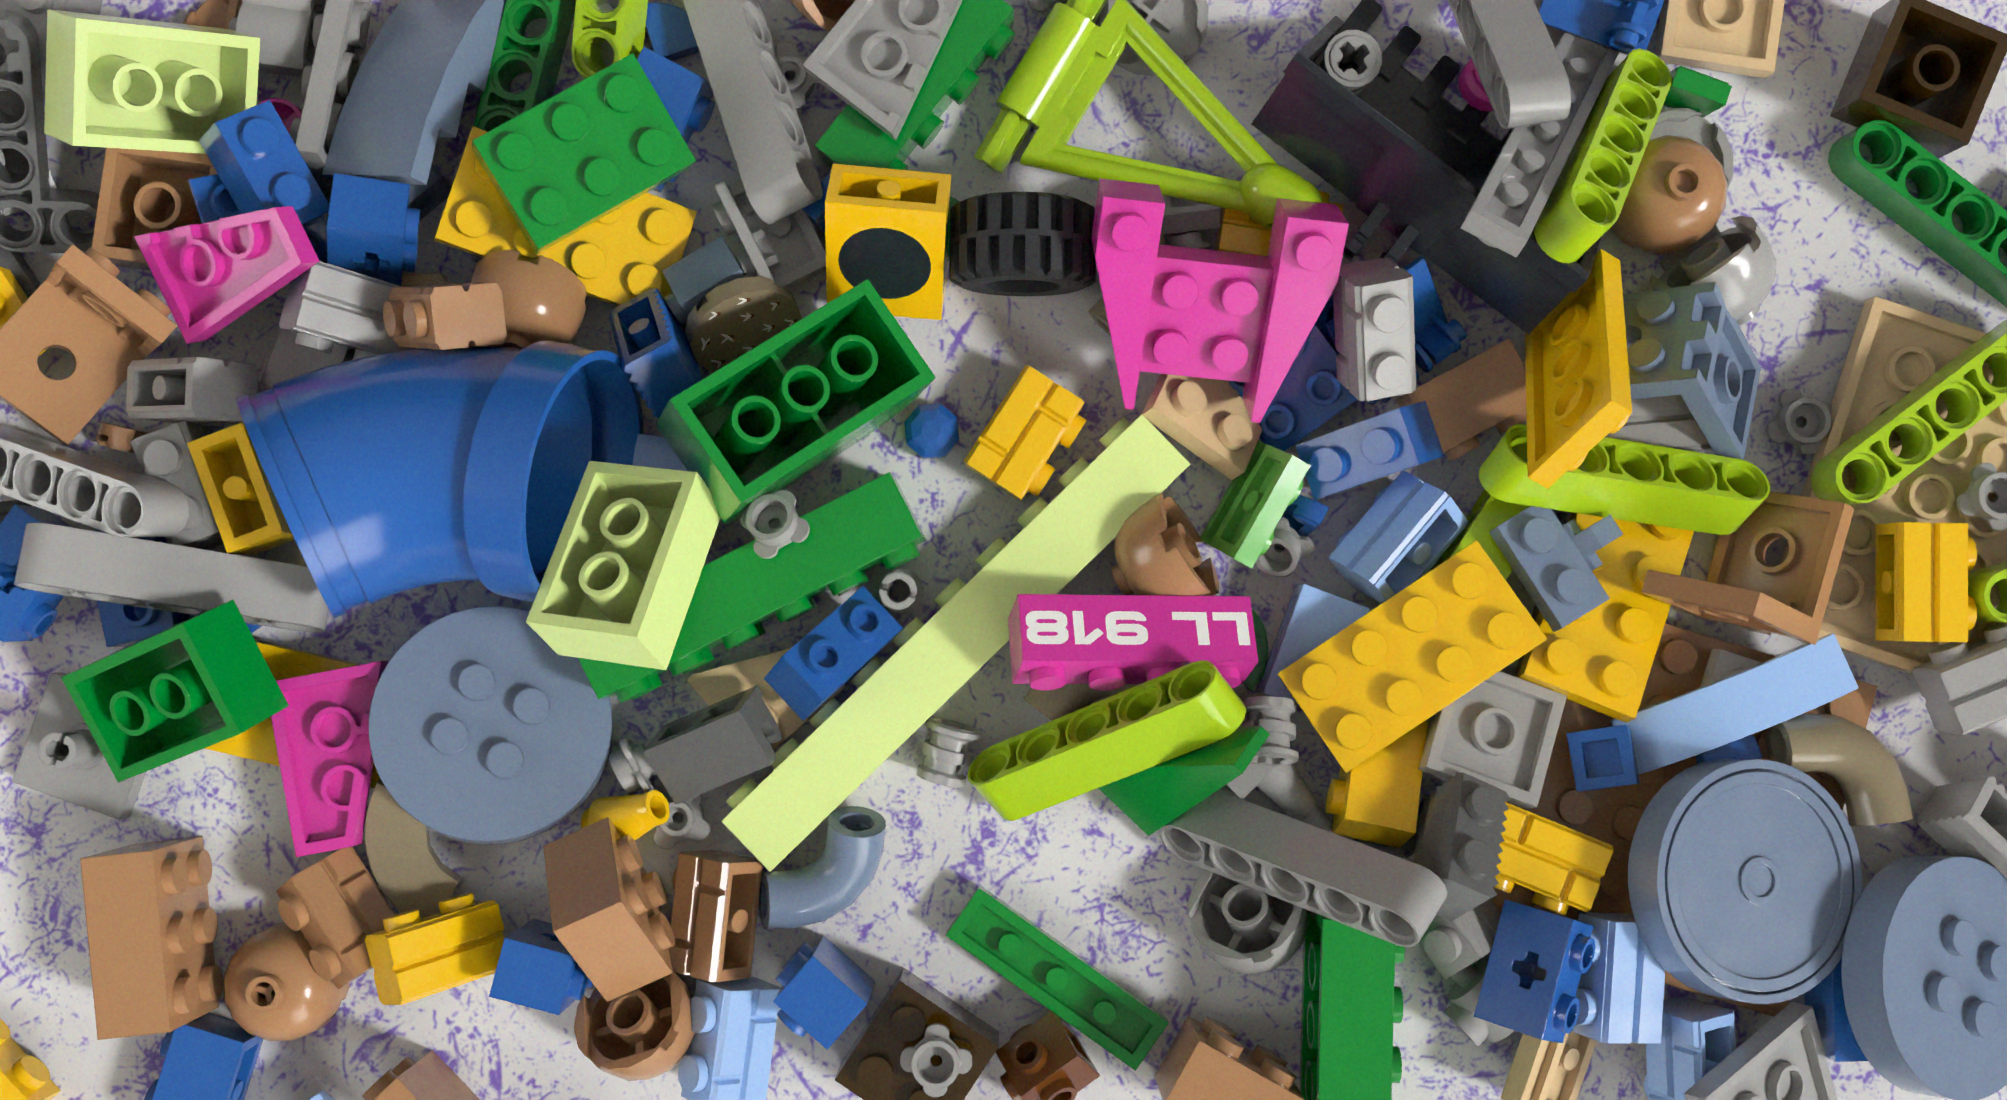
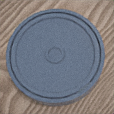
[369,606,613,845]
[1628,759,1863,1004]
[1841,855,2007,1100]

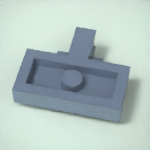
[1489,506,1623,632]

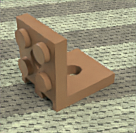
[0,244,177,446]
[1641,491,1854,645]

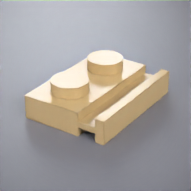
[1501,1031,1597,1100]

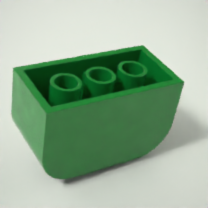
[656,279,936,525]

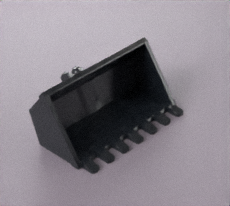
[1251,0,1602,335]

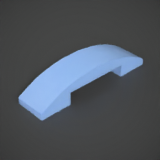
[1610,633,1859,774]

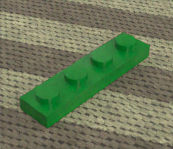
[946,885,1169,1071]

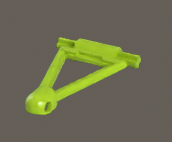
[974,0,1323,231]

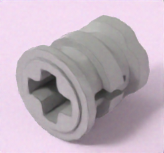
[1320,30,1382,95]
[1243,696,1299,766]
[916,718,983,788]

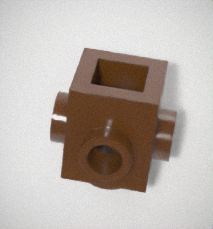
[996,1010,1100,1100]

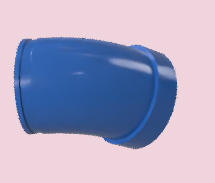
[236,340,643,618]

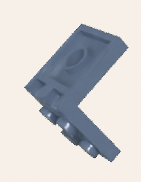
[1623,282,1761,460]

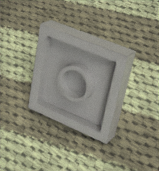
[1418,671,1567,809]
[11,672,147,820]

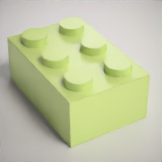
[44,9,260,154]
[526,461,720,670]

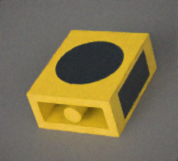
[825,164,951,320]

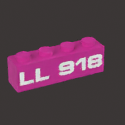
[1008,594,1258,691]

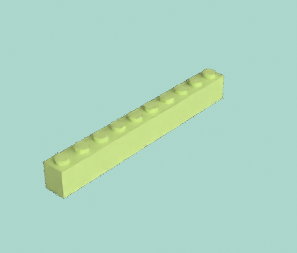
[721,414,1190,872]

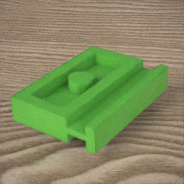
[1199,440,1310,569]

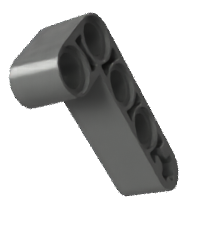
[0,10,99,253]

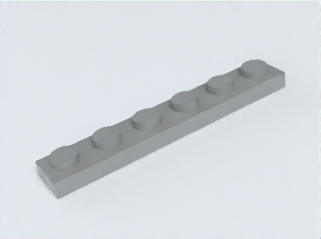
[1460,32,1619,258]

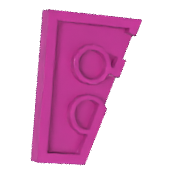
[134,206,320,343]
[271,660,388,857]

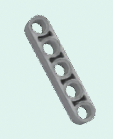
[683,0,823,224]
[1447,0,1571,129]
[0,424,189,537]
[14,523,329,633]
[1159,790,1448,948]

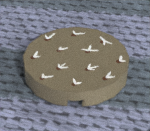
[685,276,802,372]

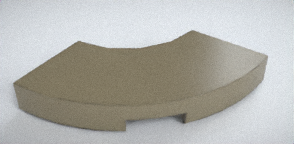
[365,778,460,918]

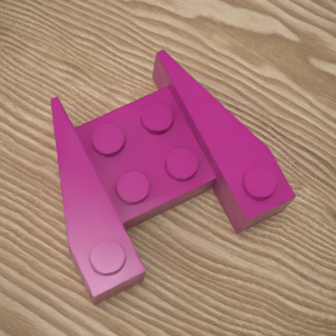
[1091,178,1349,423]

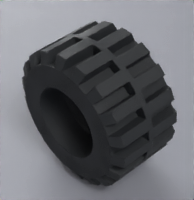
[949,192,1096,296]

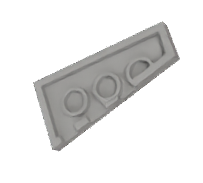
[290,0,372,203]
[803,0,963,141]

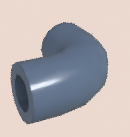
[759,806,886,930]

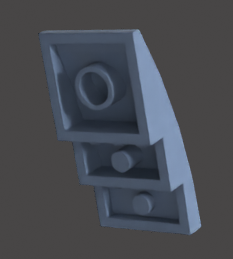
[322,0,505,185]

